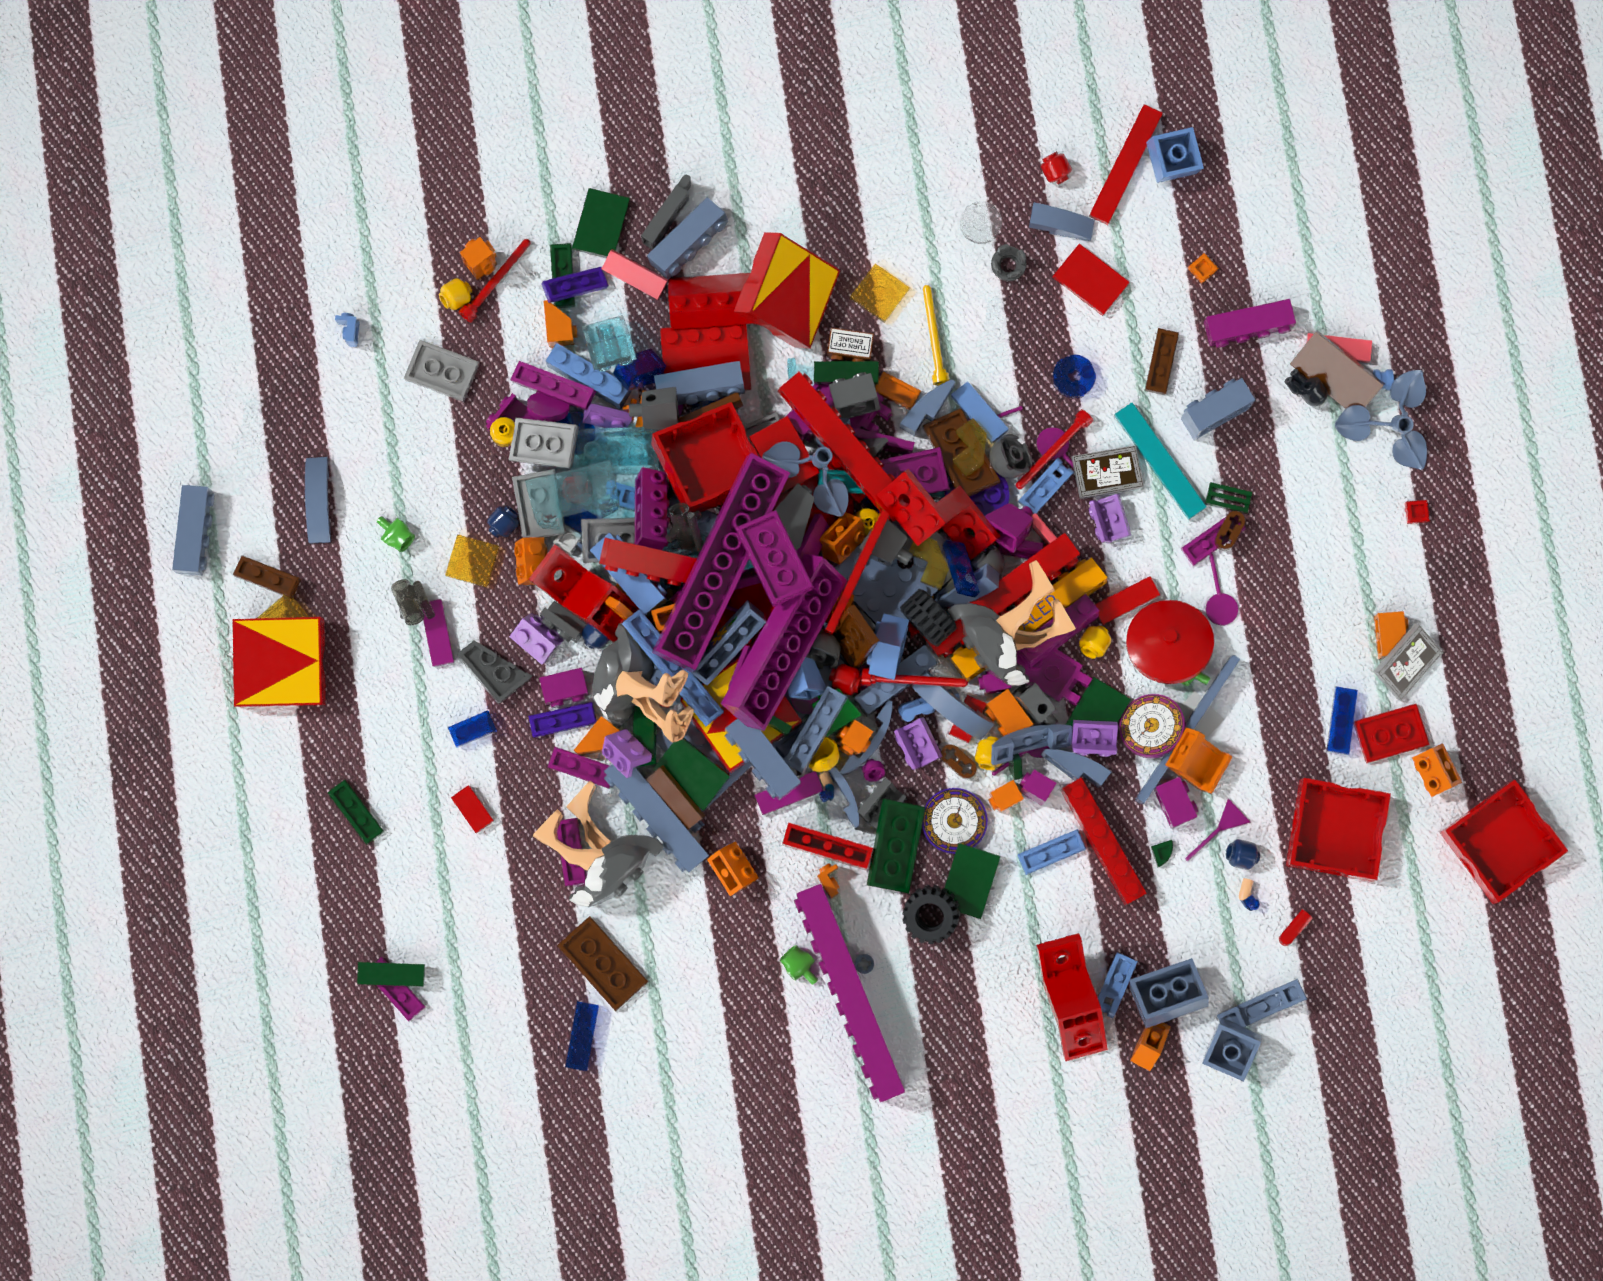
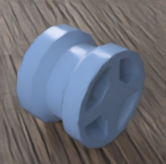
[1373,369,1394,391]

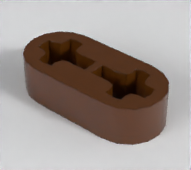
[1214,511,1245,551]
[941,744,977,779]

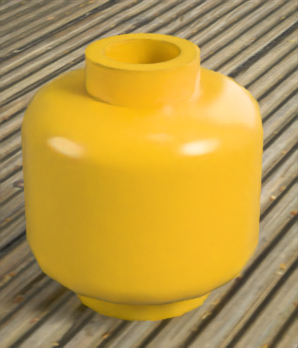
[439,278,472,310]
[490,417,515,447]
[854,508,879,536]
[1079,625,1112,659]
[975,736,1002,771]

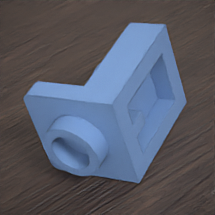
[335,313,360,347]

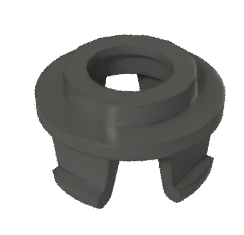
[991,244,1026,281]

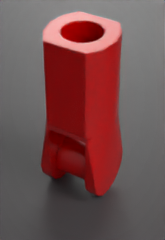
[1279,909,1313,946]

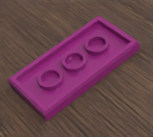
[736,510,814,607]

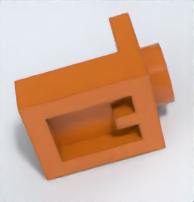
[817,863,840,899]

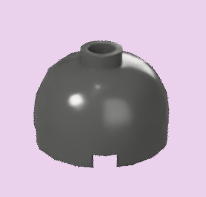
[989,434,1033,479]
[962,544,1005,580]
[806,628,841,669]

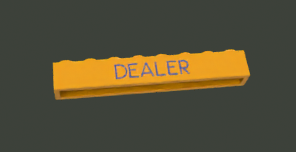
[951,557,1107,682]

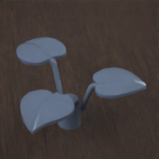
[1335,370,1427,470]
[762,418,850,517]

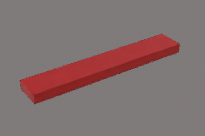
[1089,104,1163,225]
[824,510,889,634]

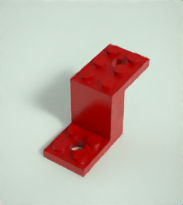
[877,469,1001,562]
[528,544,653,643]
[1036,933,1108,1062]

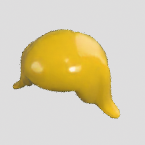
[809,737,839,772]

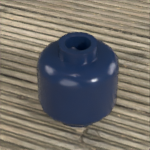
[487,505,520,538]
[582,624,610,649]
[1226,839,1260,870]

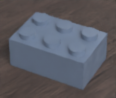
[1181,378,1255,440]
[1130,958,1209,1028]

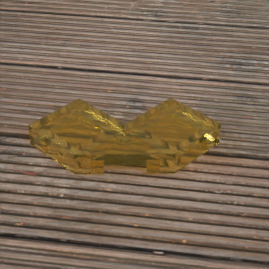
[953,418,987,477]
[909,538,949,590]

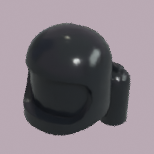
[1284,369,1328,407]

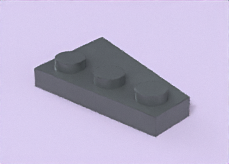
[457,640,533,705]

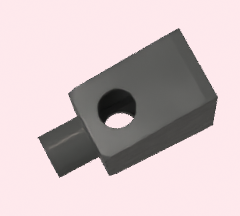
[629,387,679,430]
[858,519,913,567]
[1012,682,1058,725]

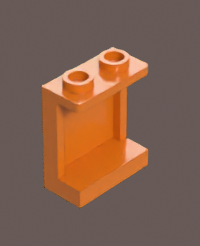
[1165,727,1232,794]

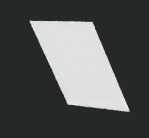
[1180,691,1225,739]

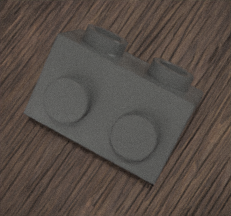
[540,601,586,643]
[857,778,907,829]

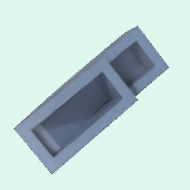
[1029,202,1095,241]
[900,380,955,436]
[934,564,999,608]
[1041,749,1111,788]

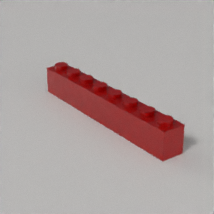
[777,371,910,523]
[923,533,1080,658]

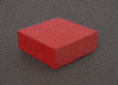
[1404,500,1430,524]

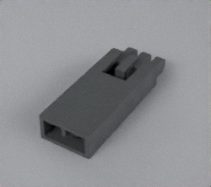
[641,174,691,250]

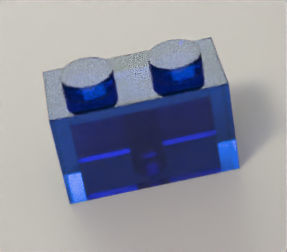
[613,348,667,391]

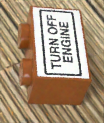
[827,328,874,361]

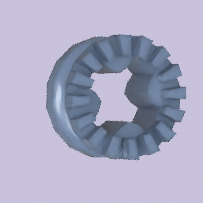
[854,954,874,974]

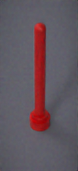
[458,239,531,323]
[1016,409,1094,490]
[862,668,968,687]

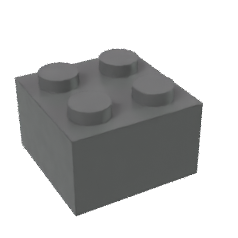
[829,372,880,419]

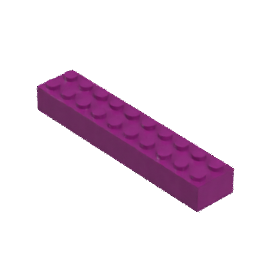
[652,453,790,672]
[794,884,905,1103]

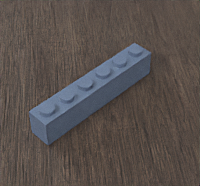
[604,764,709,873]

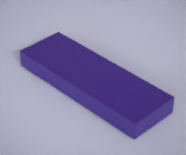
[541,267,609,303]
[528,702,597,738]

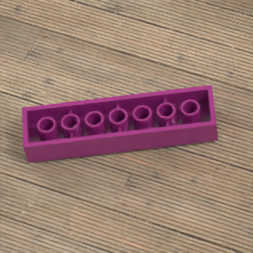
[721,554,847,731]

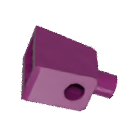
[985,503,1033,553]

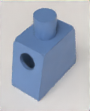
[788,657,826,700]

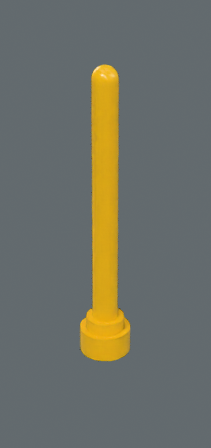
[923,285,950,386]

